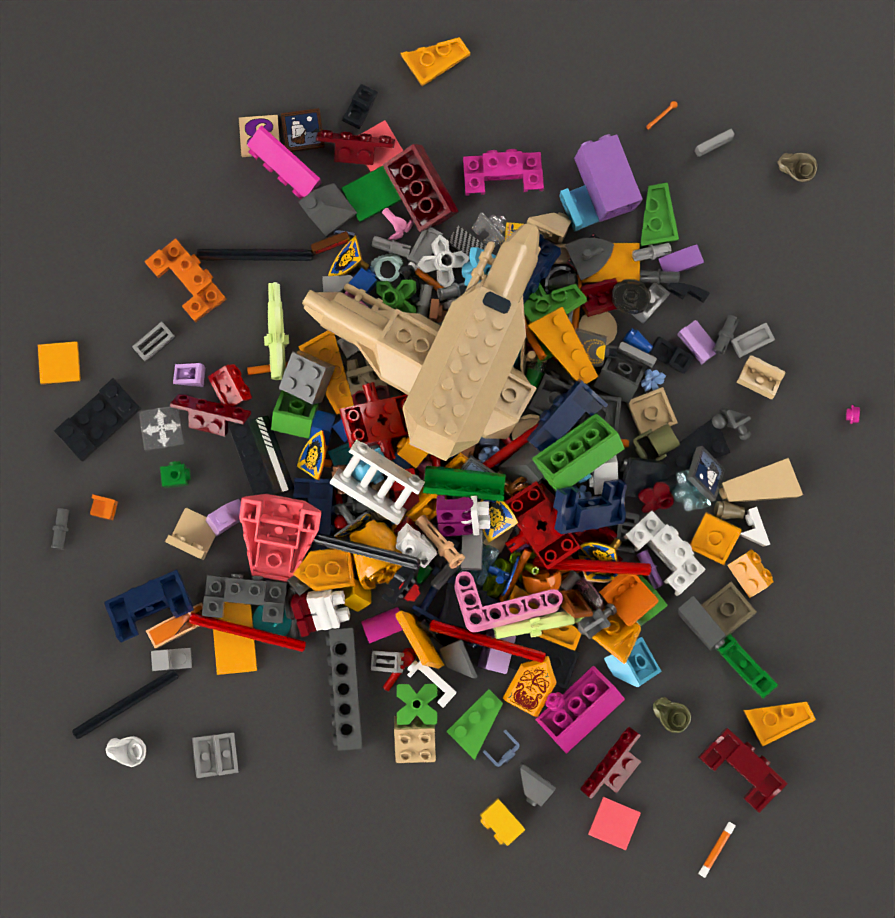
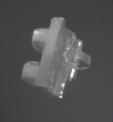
[472,212,506,246]

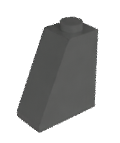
[678,596,726,651]

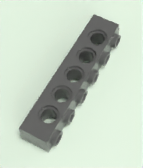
[326,628,363,751]

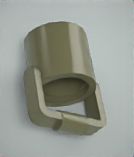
[633,423,680,461]

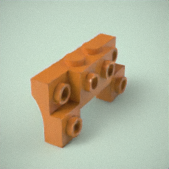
[144,238,227,323]

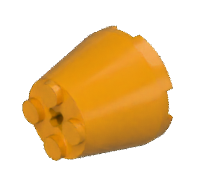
[349,520,403,589]

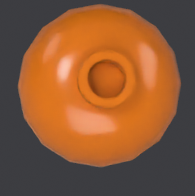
[522,569,562,595]

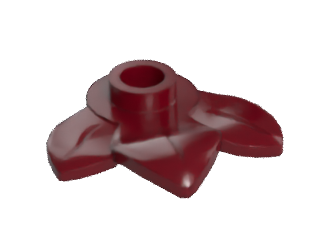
[638,482,674,513]

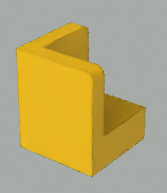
[340,578,371,612]

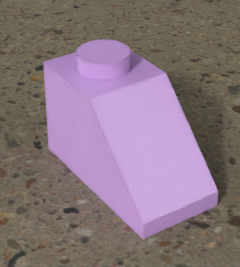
[206,499,241,536]

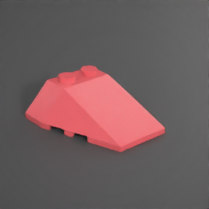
[239,494,322,582]

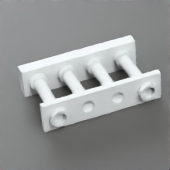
[330,439,425,525]

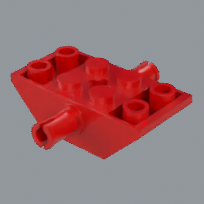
[339,382,409,461]
[505,481,581,570]

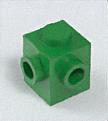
[160,461,191,488]

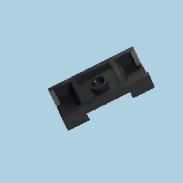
[54,378,142,461]

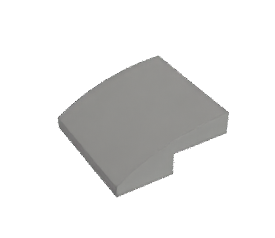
[192,732,239,778]

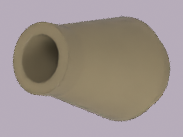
[714,500,745,519]

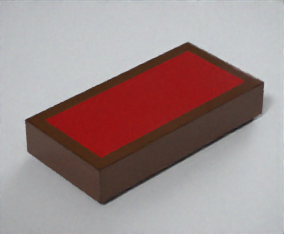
[311,231,350,256]

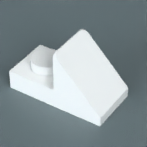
[739,507,770,547]

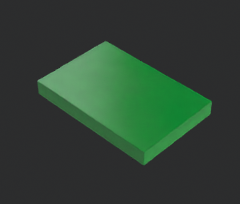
[341,166,402,223]

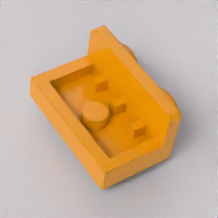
[727,549,774,598]

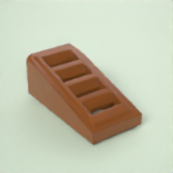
[559,589,593,618]

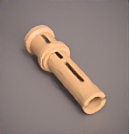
[415,515,465,569]

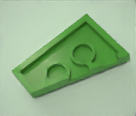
[640,183,679,248]
[524,284,587,323]
[446,689,503,760]

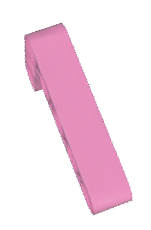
[454,572,563,632]

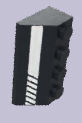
[229,415,294,496]

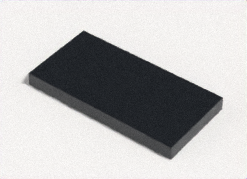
[509,633,580,690]

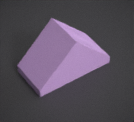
[173,363,206,387]

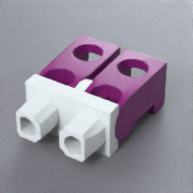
[436,495,490,536]

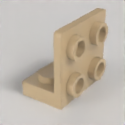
[165,508,216,560]
[394,715,436,763]

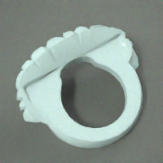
[370,254,403,282]

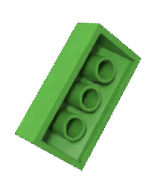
[532,413,625,491]

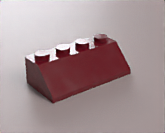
[383,144,459,232]

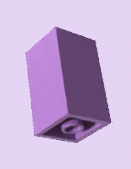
[574,134,643,222]

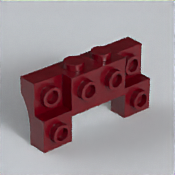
[698,728,788,813]

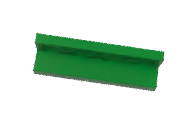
[423,465,506,502]

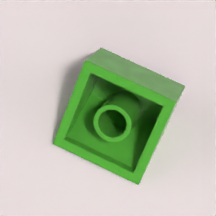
[271,390,319,439]

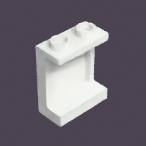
[407,660,457,708]

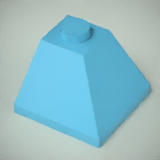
[604,637,662,687]

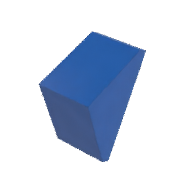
[309,410,336,453]

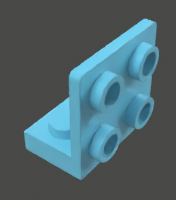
[559,185,599,232]

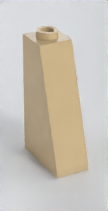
[719,458,803,503]

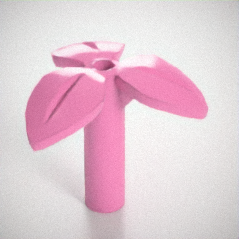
[382,208,414,241]

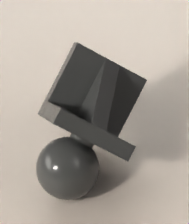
[712,408,751,440]
[577,604,617,639]

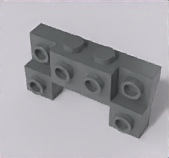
[202,574,287,623]

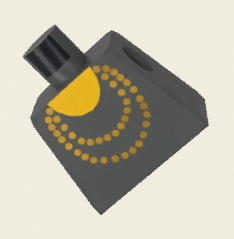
[575,328,618,367]

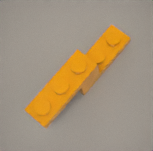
[391,452,468,532]

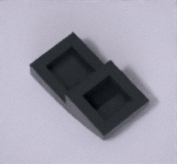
[342,84,378,129]
[666,283,710,303]
[648,337,694,374]

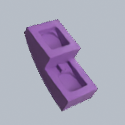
[659,244,704,272]

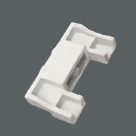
[623,511,706,596]

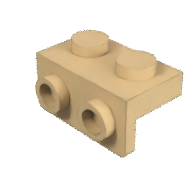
[737,356,786,399]

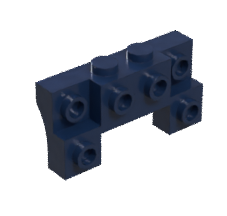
[523,233,561,304]
[527,379,608,452]
[293,478,336,558]
[553,479,627,534]
[104,570,194,642]

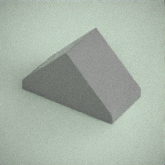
[323,275,353,293]

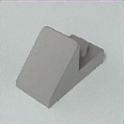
[151,648,193,671]

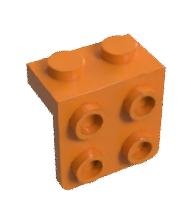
[599,574,659,626]

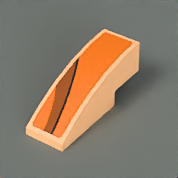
[146,602,208,648]

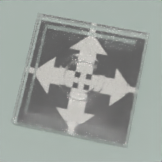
[139,406,184,451]

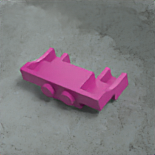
[463,149,544,196]

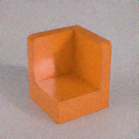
[90,494,118,520]

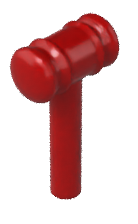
[333,488,348,532]
[383,648,416,691]

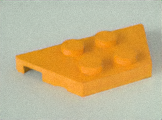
[575,606,641,664]

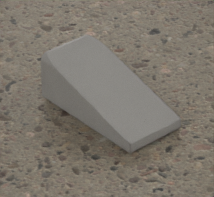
[631,283,670,324]

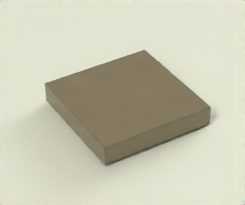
[702,582,757,637]

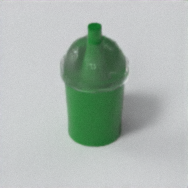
[525,361,546,393]

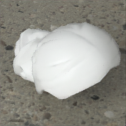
[106,736,146,767]

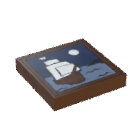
[281,108,325,152]

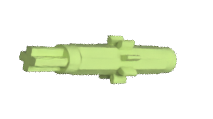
[264,282,289,380]
[493,608,591,639]

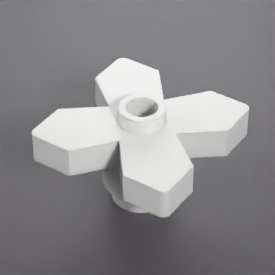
[416,235,469,287]

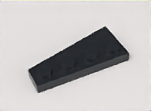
[658,419,730,480]

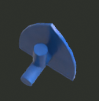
[487,556,520,596]

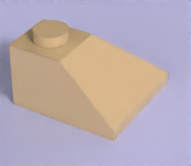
[527,213,572,244]

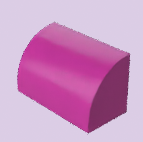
[361,607,403,643]

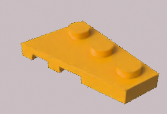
[401,37,470,87]
[743,702,816,747]

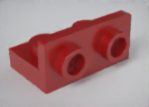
[208,364,252,407]

